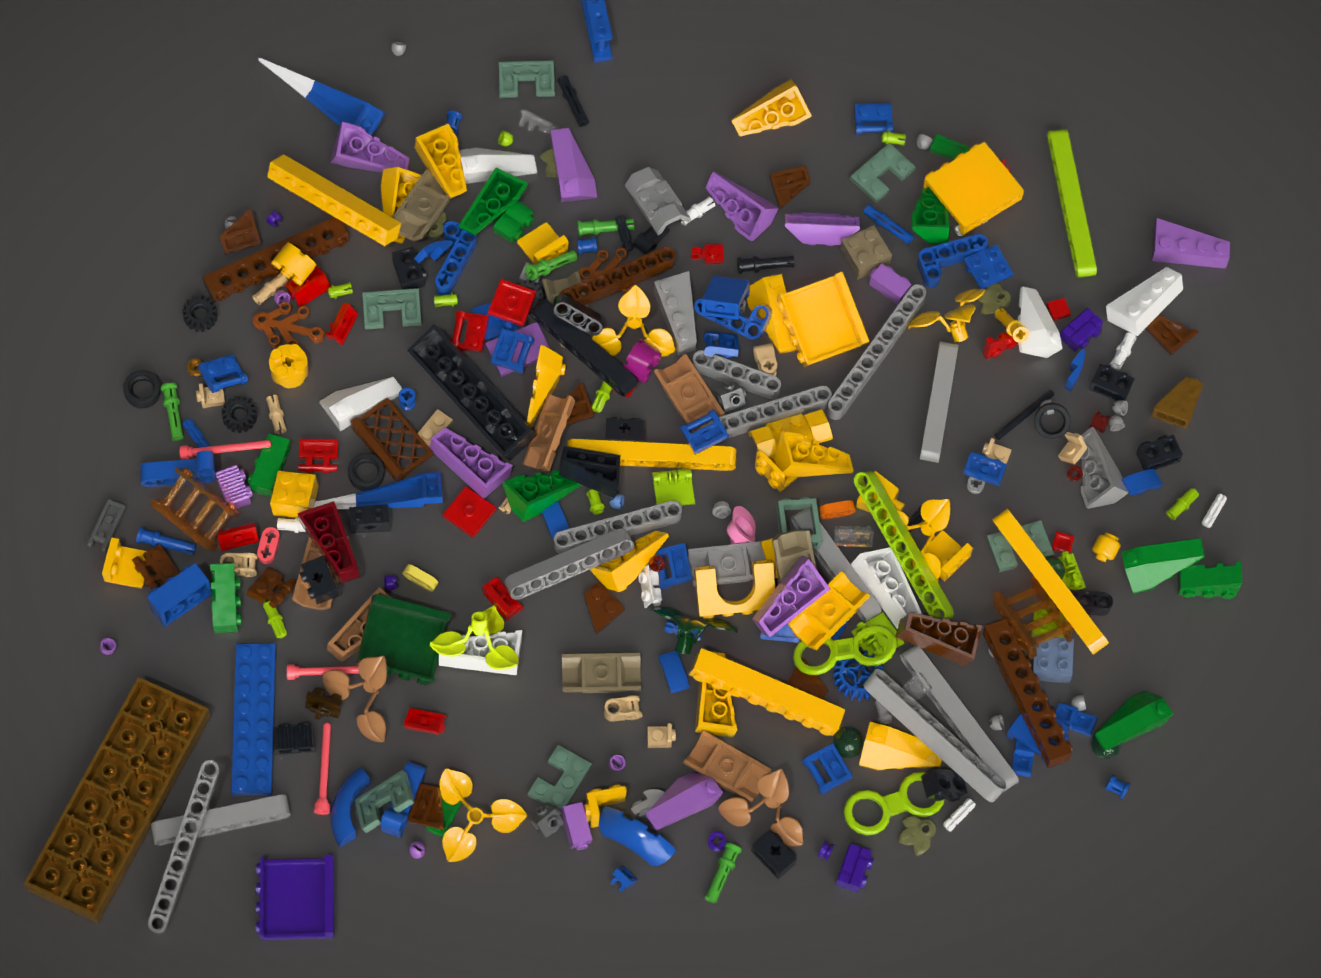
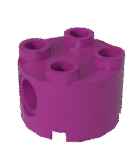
[623,339,662,383]

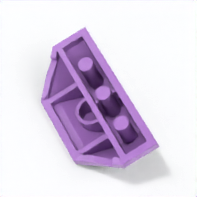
[785,212,860,246]

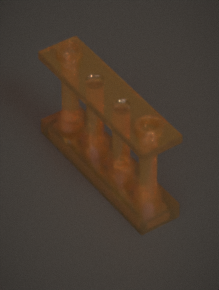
[150,467,241,552]
[993,576,1073,659]

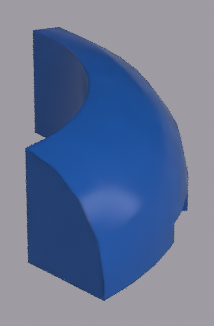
[331,767,370,848]
[599,806,676,866]

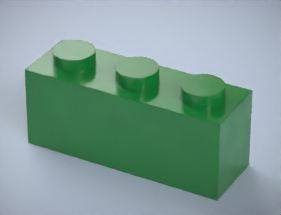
[248,433,291,497]

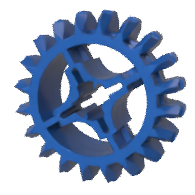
[832,650,884,702]

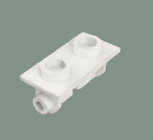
[638,565,662,608]

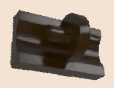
[305,687,342,720]

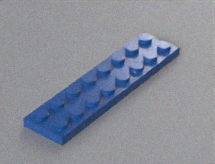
[231,644,276,796]

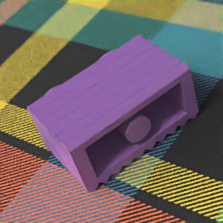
[215,464,253,511]

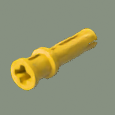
[995,308,1029,343]

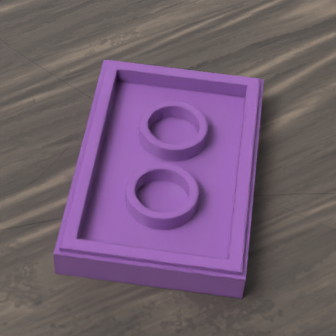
[485,322,550,377]

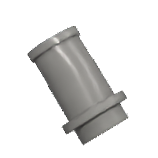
[874,700,893,725]

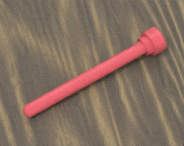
[180,440,271,460]
[287,664,359,680]
[314,722,331,815]

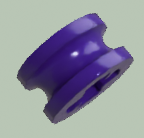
[708,832,726,852]
[818,841,834,861]

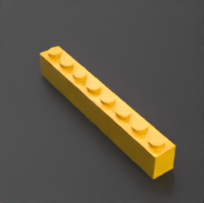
[267,154,401,246]
[689,648,845,736]

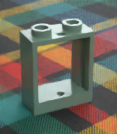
[775,497,822,549]

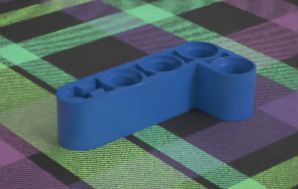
[435,221,477,295]
[917,234,988,288]
[694,298,773,339]
[140,451,216,487]
[381,761,427,838]

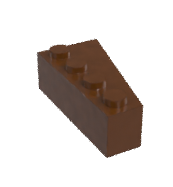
[895,613,983,666]

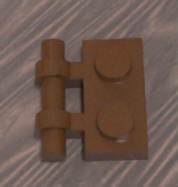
[132,544,180,590]
[247,567,296,608]

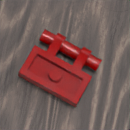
[298,439,338,474]

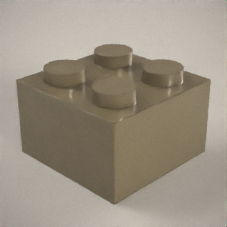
[840,225,892,280]

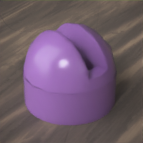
[274,290,290,306]
[100,638,116,655]
[608,755,625,771]
[409,841,425,858]

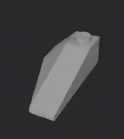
[1080,427,1129,509]

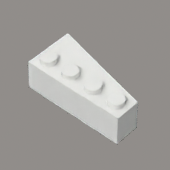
[1106,267,1183,336]
[851,547,923,628]
[439,630,522,675]

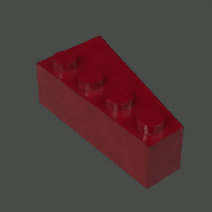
[297,501,360,583]

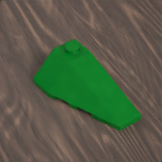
[459,168,528,235]
[911,186,950,244]
[503,470,581,522]
[1121,538,1205,594]
[1095,691,1174,751]

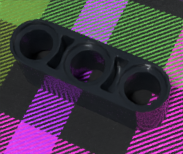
[554,294,603,336]
[1055,590,1113,616]

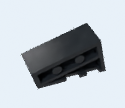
[559,446,621,498]

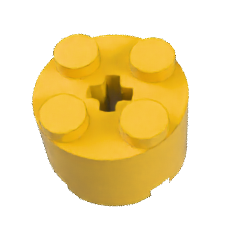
[271,242,316,286]
[269,344,309,388]

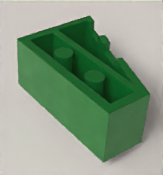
[1177,561,1242,599]
[210,563,242,633]

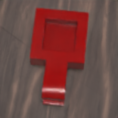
[691,244,724,264]

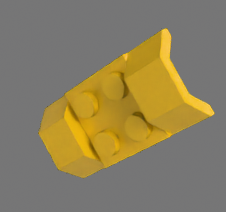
[748,410,833,458]
[788,571,870,650]

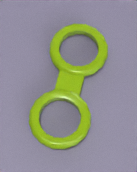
[793,625,897,675]
[844,772,945,836]

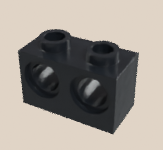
[392,246,427,290]
[1089,364,1135,401]
[1136,435,1183,470]
[921,769,967,802]

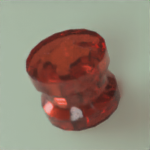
[1089,411,1111,434]

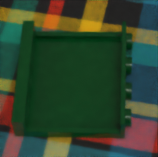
[356,594,451,686]

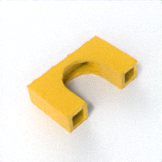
[694,559,775,619]

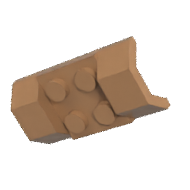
[653,354,725,432]
[522,394,575,471]
[292,536,349,611]
[683,730,772,803]

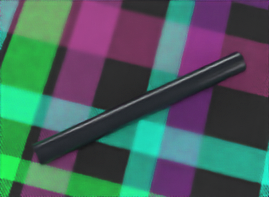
[994,389,1055,440]

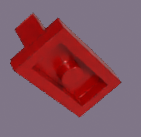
[325,303,358,345]
[217,523,259,552]
[403,708,446,735]

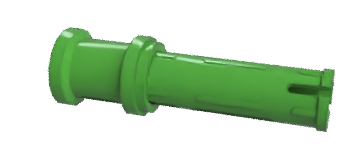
[577,218,634,237]
[525,250,577,281]
[160,383,184,441]
[705,843,742,903]

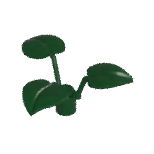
[651,606,738,655]

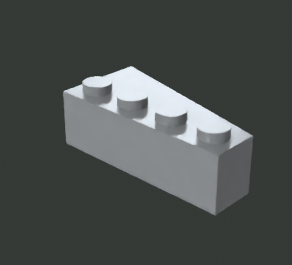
[653,271,697,356]

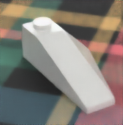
[459,148,537,184]
[1018,287,1062,358]
[319,377,402,431]

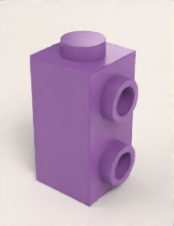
[869,263,912,305]
[560,802,593,850]

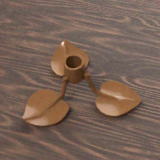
[322,656,387,742]
[718,768,804,846]

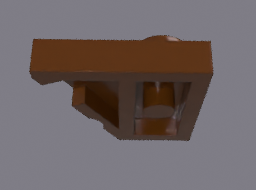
[769,165,810,209]
[219,209,261,255]
[1146,315,1198,355]
[565,383,594,426]
[584,582,625,634]
[787,657,828,700]
[407,784,444,830]

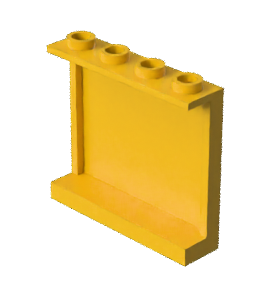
[923,142,1024,235]
[776,272,870,367]

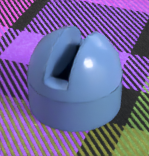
[609,494,624,510]

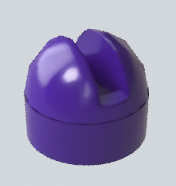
[266,210,282,227]
[384,575,399,591]

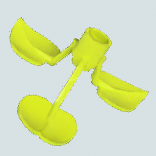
[430,606,519,670]

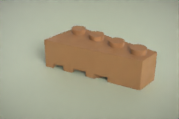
[327,587,391,663]

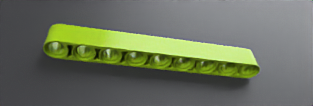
[1048,129,1097,278]
[854,471,954,620]

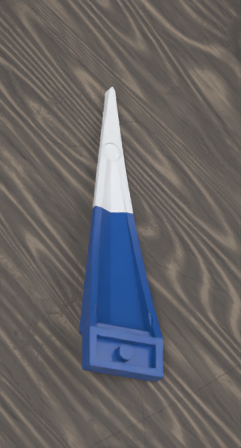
[259,58,385,136]
[314,472,443,509]

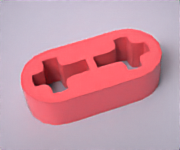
[257,527,280,564]

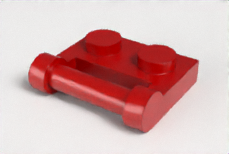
[452,311,489,353]

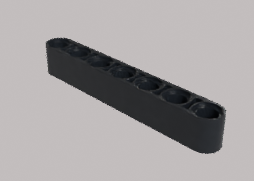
[530,299,638,397]

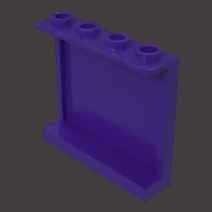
[256,855,334,940]

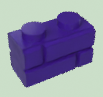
[1060,308,1103,352]
[836,844,874,892]

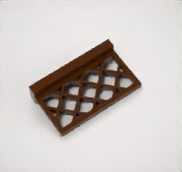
[350,398,434,482]

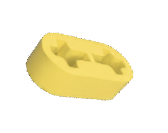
[402,564,438,592]

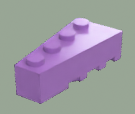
[1152,218,1230,269]
[430,427,513,498]
[752,556,830,637]

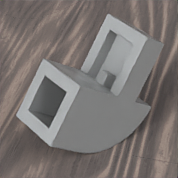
[630,789,665,820]

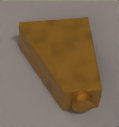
[1151,377,1204,429]

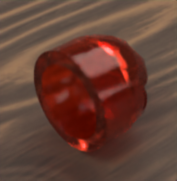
[1067,466,1083,482]
[649,555,666,572]

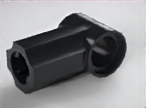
[632,226,669,255]

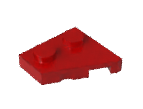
[983,333,1018,360]

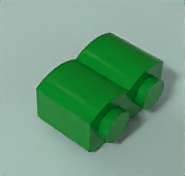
[494,201,535,244]

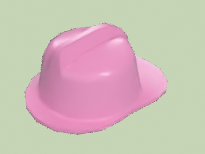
[727,506,756,544]

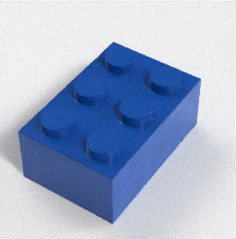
[147,563,212,628]

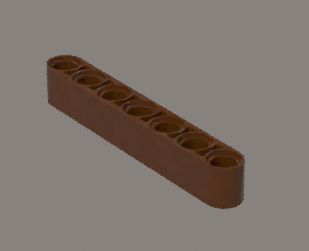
[558,246,676,308]

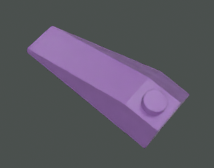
[330,122,410,173]
[550,128,597,203]
[706,172,779,241]
[646,772,723,830]

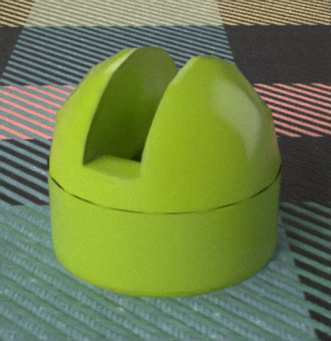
[498,130,513,146]

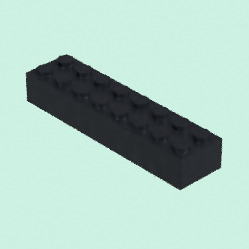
[407,324,537,461]

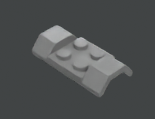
[625,167,691,235]
[688,541,765,586]

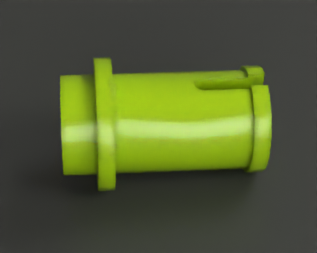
[881,130,906,146]
[328,282,353,299]
[434,292,458,308]
[586,489,605,515]

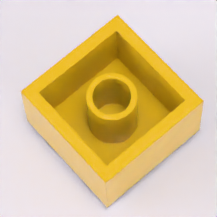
[270,471,319,518]

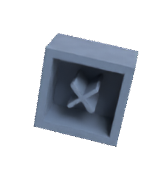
[1031,636,1074,684]

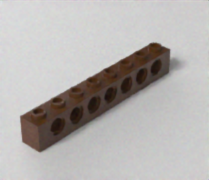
[203,217,349,302]
[983,619,1073,768]

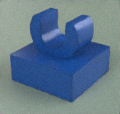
[611,866,638,892]

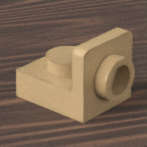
[196,383,225,408]
[1058,432,1087,464]
[982,438,1012,464]
[647,723,676,748]

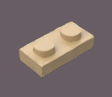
[416,409,453,448]

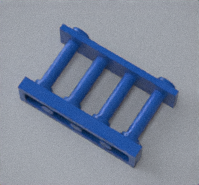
[581,0,613,63]

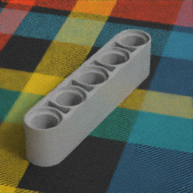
[693,350,781,399]

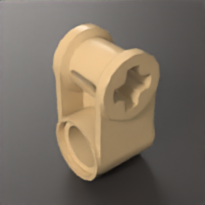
[753,343,777,376]
[220,553,258,577]
[604,695,643,722]

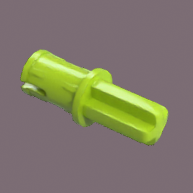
[591,381,612,413]
[1166,488,1199,520]
[263,601,287,639]

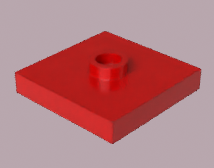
[488,279,536,327]
[443,487,497,538]

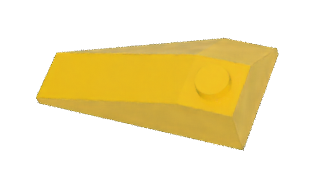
[731,80,812,136]
[415,123,467,199]
[381,167,422,244]
[746,274,797,354]
[527,345,566,428]
[775,431,854,477]
[590,531,669,592]
[859,722,942,770]

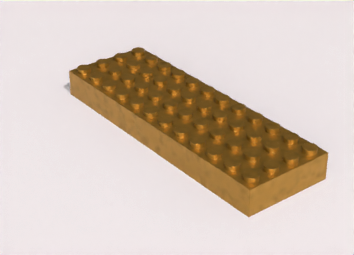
[24,677,211,924]

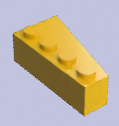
[695,651,737,738]

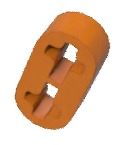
[818,500,856,520]

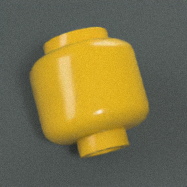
[1092,532,1121,562]

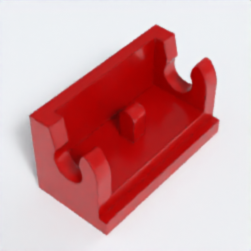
[285,266,330,307]
[482,577,523,621]

